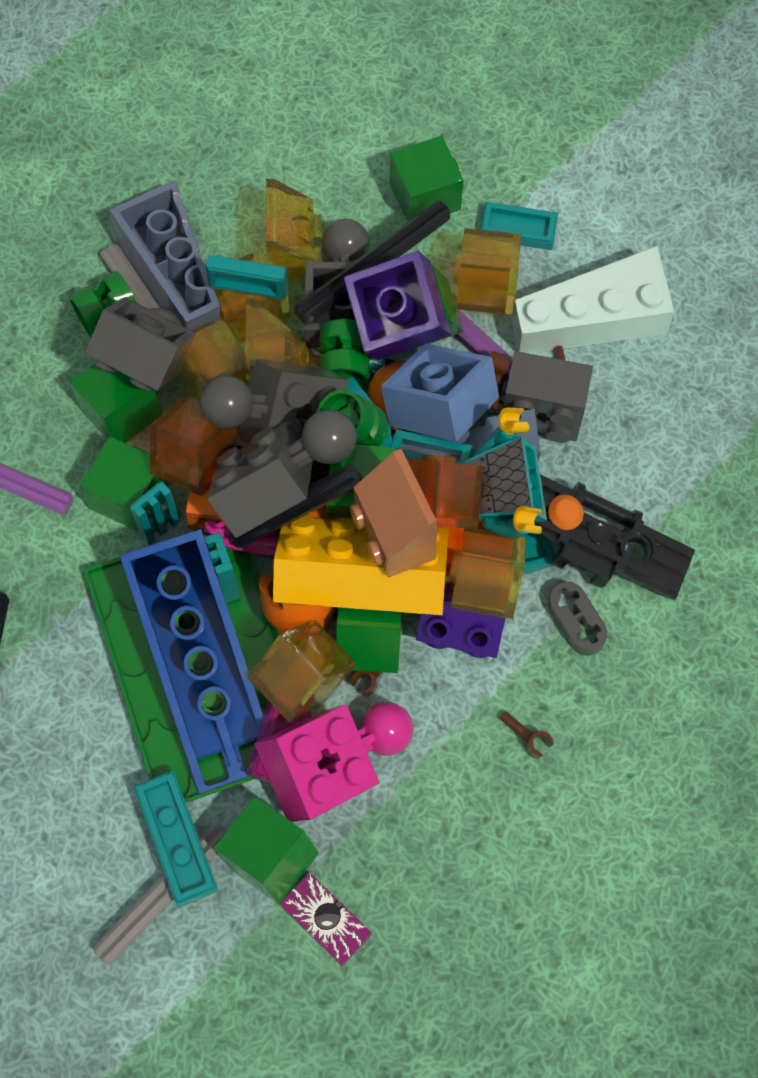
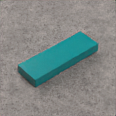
[133,770,219,908]

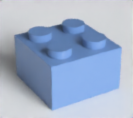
[381,343,499,442]

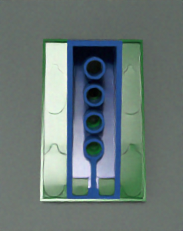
[83,529,303,803]

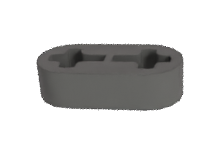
[548,582,607,656]

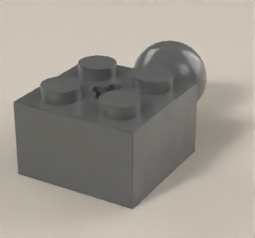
[304,218,370,352]
[84,297,196,391]
[499,351,593,443]
[200,359,349,444]
[207,409,357,538]

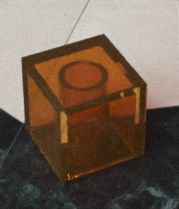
[150,394,236,496]
[407,454,484,528]

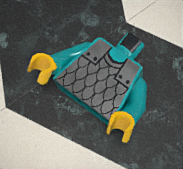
[446,407,547,540]

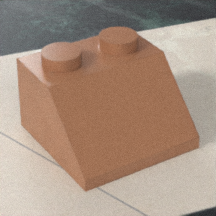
[350,449,437,578]

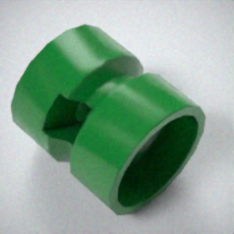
[69,271,137,338]
[319,319,370,388]
[316,390,388,446]

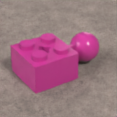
[254,702,414,822]

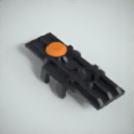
[534,474,695,600]

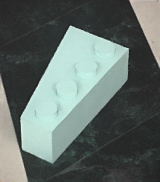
[512,246,674,353]

